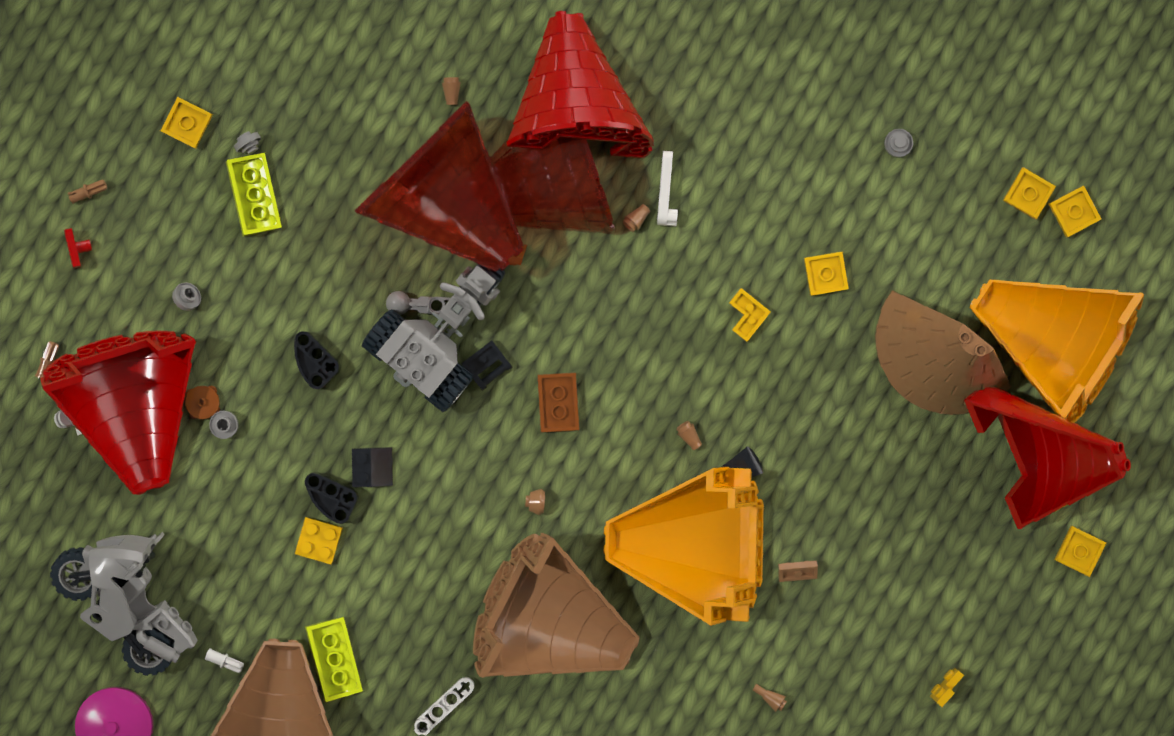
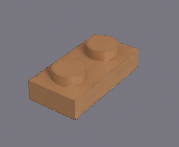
[778,561,818,582]

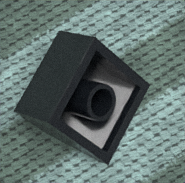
[352,447,393,487]

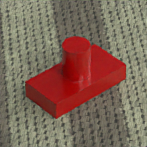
[64,228,92,269]

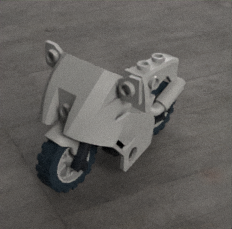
[50,532,198,676]

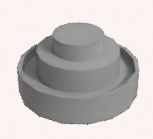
[884,129,913,157]
[233,131,261,155]
[172,282,201,311]
[209,411,238,439]

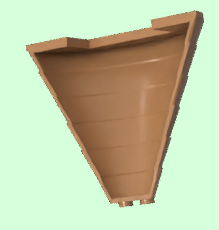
[875,290,1011,415]
[473,533,640,678]
[211,639,333,736]

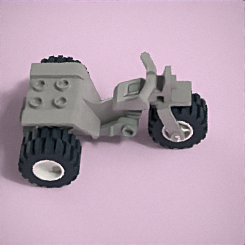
[362,257,505,413]

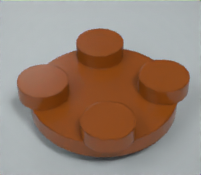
[185,386,220,419]

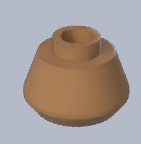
[525,489,545,515]

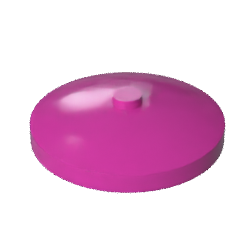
[75,687,153,736]

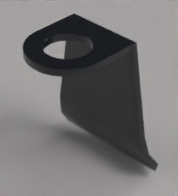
[722,446,763,478]

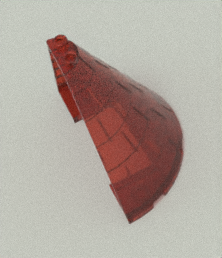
[354,101,524,271]
[452,137,616,234]

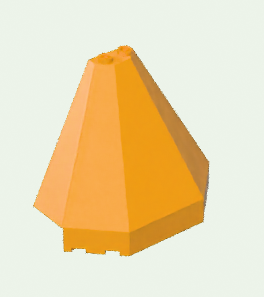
[603,467,764,626]

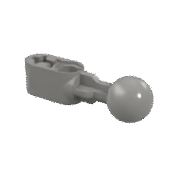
[386,291,450,315]

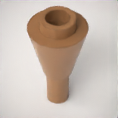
[753,684,787,712]

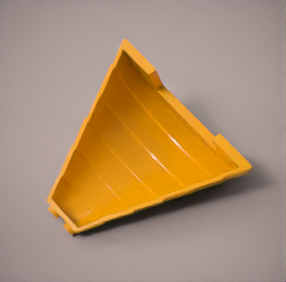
[969,279,1144,423]

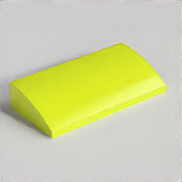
[226,153,282,237]
[305,617,363,702]

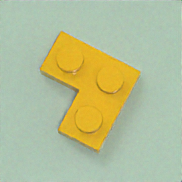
[729,288,771,342]
[930,668,964,707]

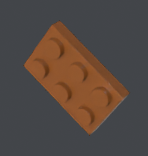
[538,373,579,432]

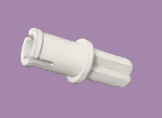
[205,648,244,673]

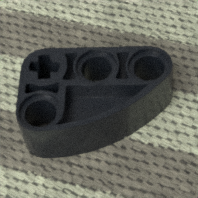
[294,331,341,389]
[305,472,359,524]

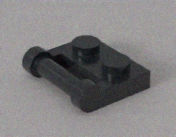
[461,340,513,391]

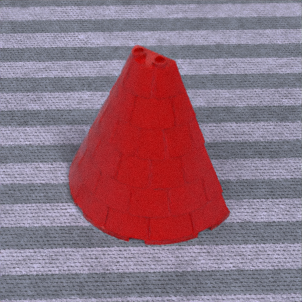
[507,11,654,158]
[40,331,196,495]
[964,387,1131,529]

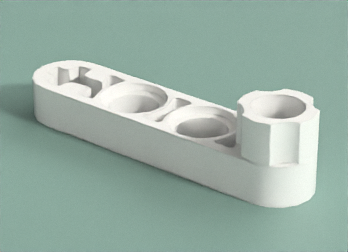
[657,151,678,227]
[414,677,475,735]

